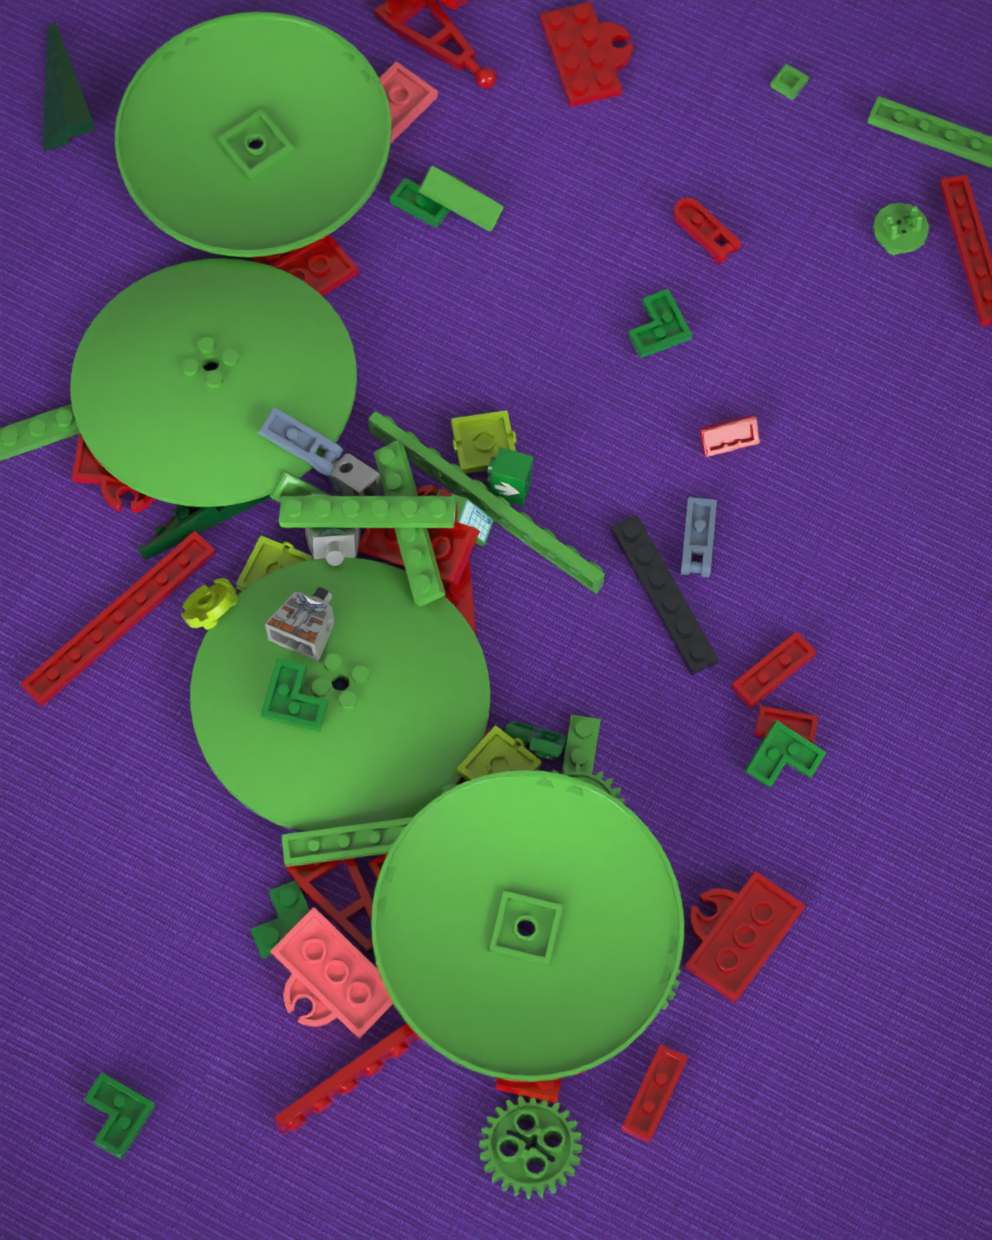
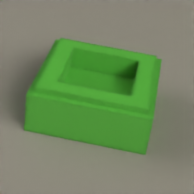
[770,64,809,100]

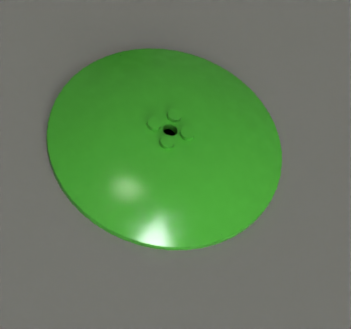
[115,12,392,257]
[70,258,357,507]
[190,557,490,832]
[371,770,684,1081]

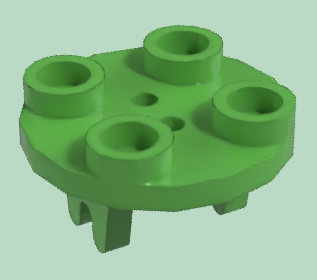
[873,203,929,255]

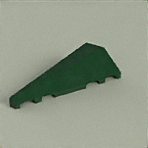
[42,22,94,152]
[137,495,271,560]

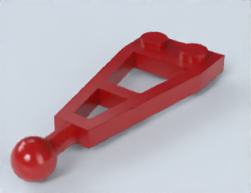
[374,0,497,89]
[284,858,374,954]

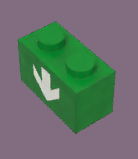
[487,447,533,507]

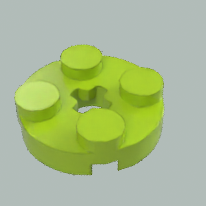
[181,578,238,630]

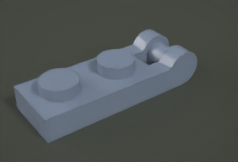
[258,407,343,475]
[680,497,717,578]

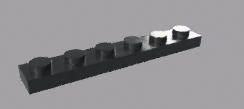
[611,515,718,675]

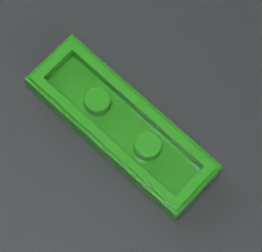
[418,166,504,232]

